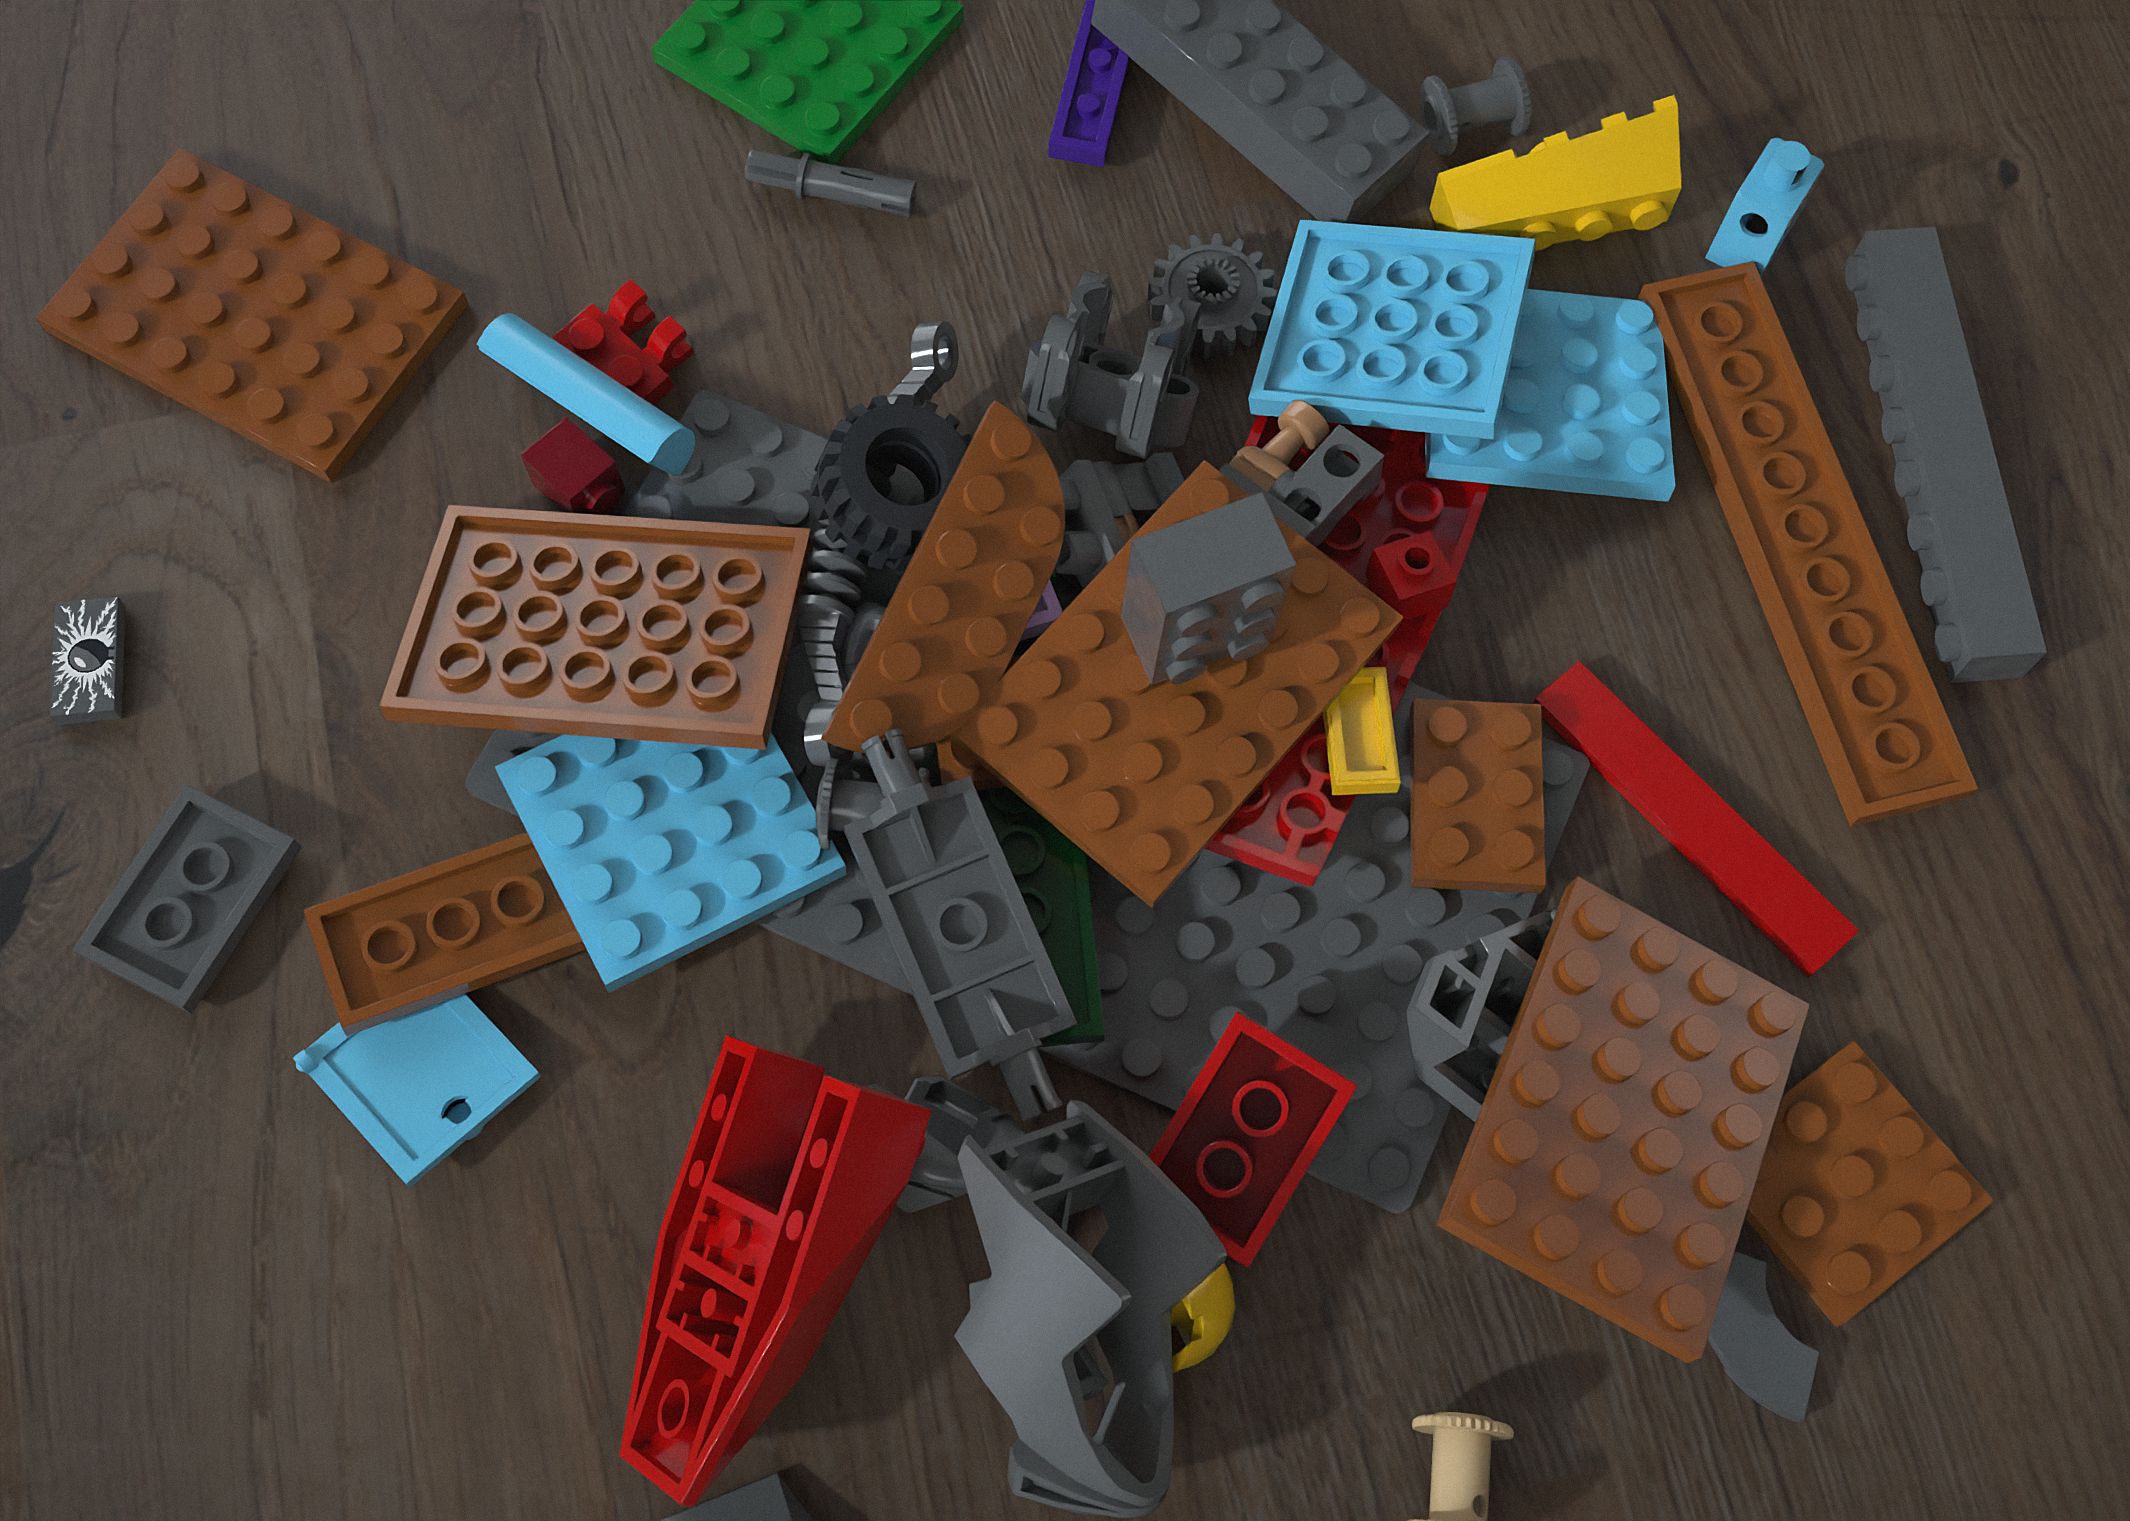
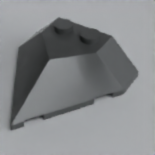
[1406,908,1558,1123]

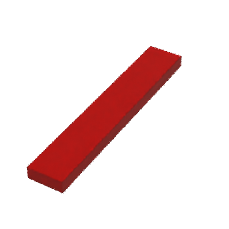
[1532,661,1859,978]

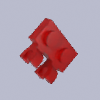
[551,279,694,405]

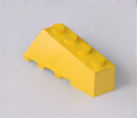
[1429,95,1682,251]

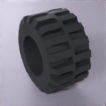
[811,394,972,571]

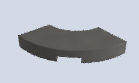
[1708,1251,1819,1423]

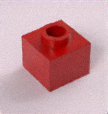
[1365,530,1458,622]

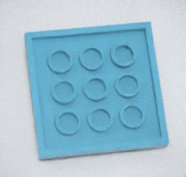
[1248,220,1535,440]
[1425,289,1675,502]
[495,732,847,993]

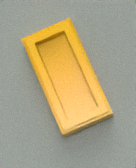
[1323,667,1401,795]

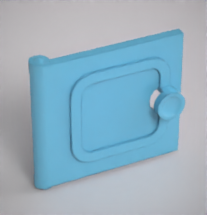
[293,994,541,1188]

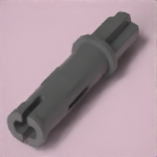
[745,150,917,218]

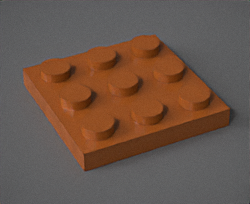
[1745,1040,1994,1327]

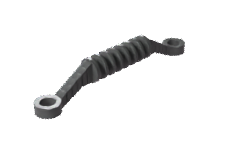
[797,321,959,767]

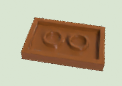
[1410,698,1546,894]

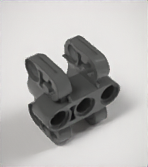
[1021,270,1202,459]

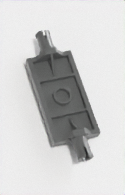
[844,729,1077,1123]

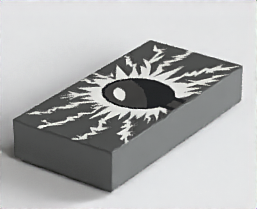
[50,597,126,725]

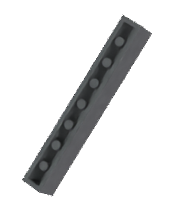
[1845,227,2047,683]

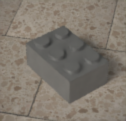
[1121,492,1297,685]

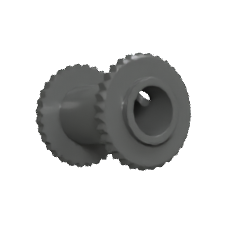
[1420,56,1531,156]
[816,758,931,850]

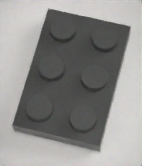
[72,784,302,1014]

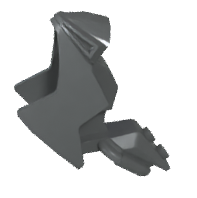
[866,1075,1227,1518]

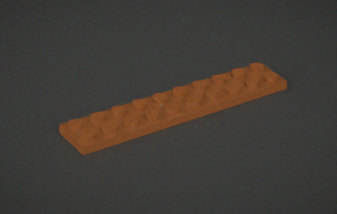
[1638,261,1978,827]

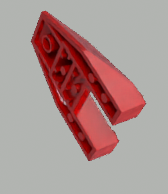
[619,1035,932,1507]

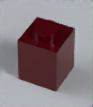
[520,416,626,515]

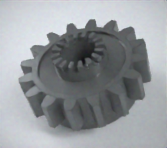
[1147,233,1277,358]

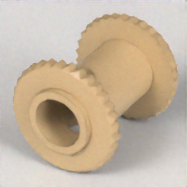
[1407,1412,1514,1521]

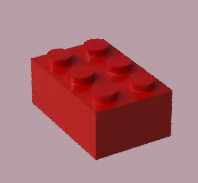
[1149,1011,1357,1268]

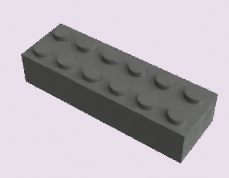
[1091,0,1430,224]

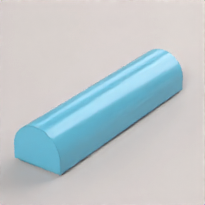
[477,313,695,476]

